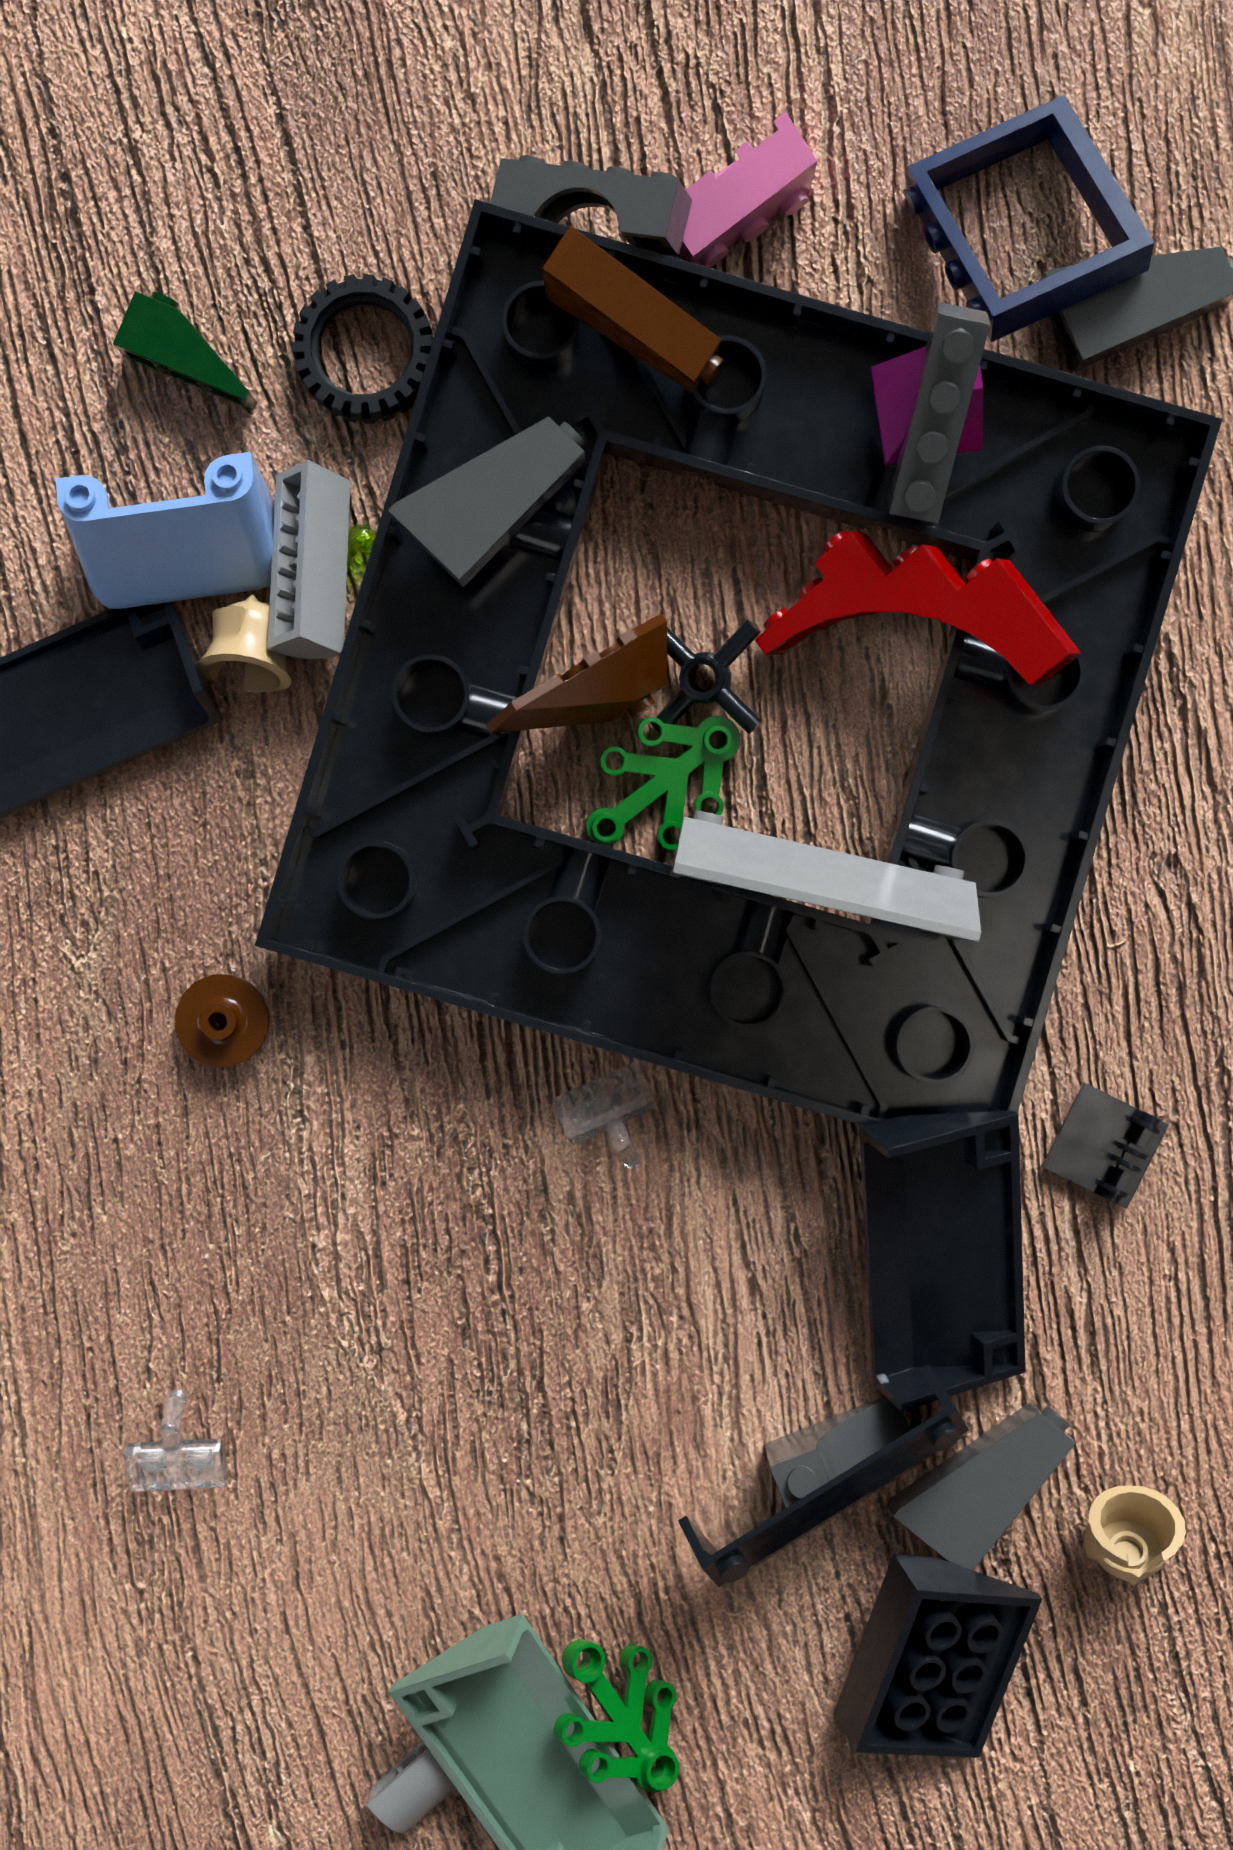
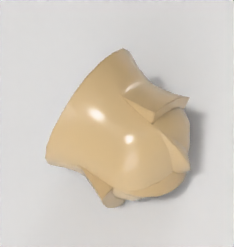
[198,595,291,693]
[1084,1485,1186,1586]

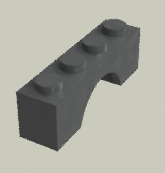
[490,155,692,256]
[888,302,990,524]

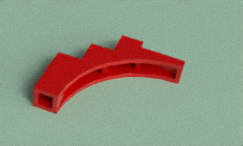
[755,531,1082,685]

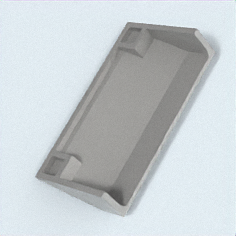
[670,810,981,942]

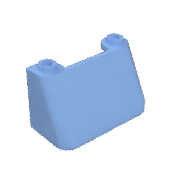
[56,452,274,609]

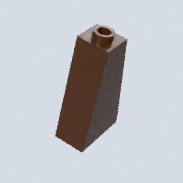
[542,226,724,394]

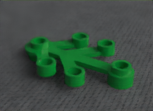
[585,716,740,850]
[553,1639,679,1793]

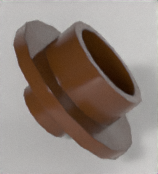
[175,974,269,1067]

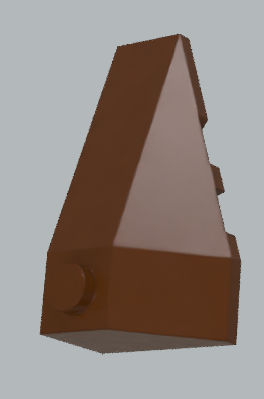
[486,614,667,733]

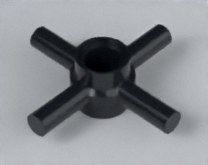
[650,619,762,734]

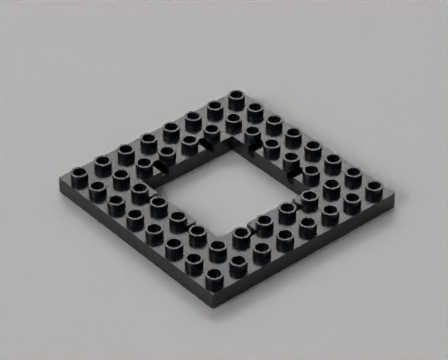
[255,199,1222,1126]

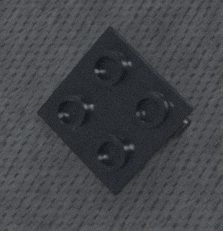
[1042,1082,1169,1209]

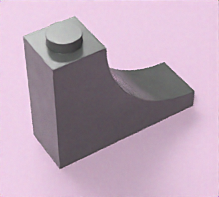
[765,1396,911,1508]

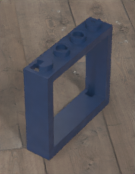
[903,95,1154,342]

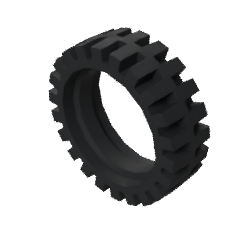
[292,274,434,424]

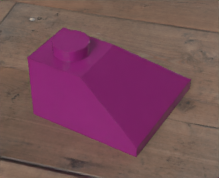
[870,347,983,466]

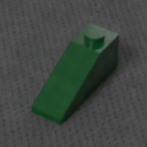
[113,291,257,411]

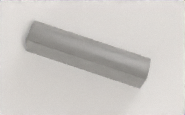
[267,460,351,659]
[366,1741,456,1834]

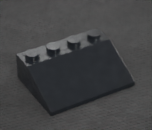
[833,1554,1042,1758]

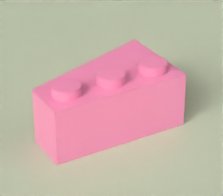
[679,112,818,268]

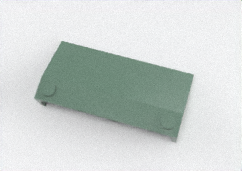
[388,1614,669,1850]

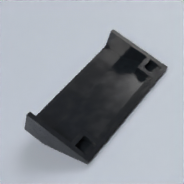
[0,601,223,818]
[859,1110,1026,1412]
[678,1364,970,1587]

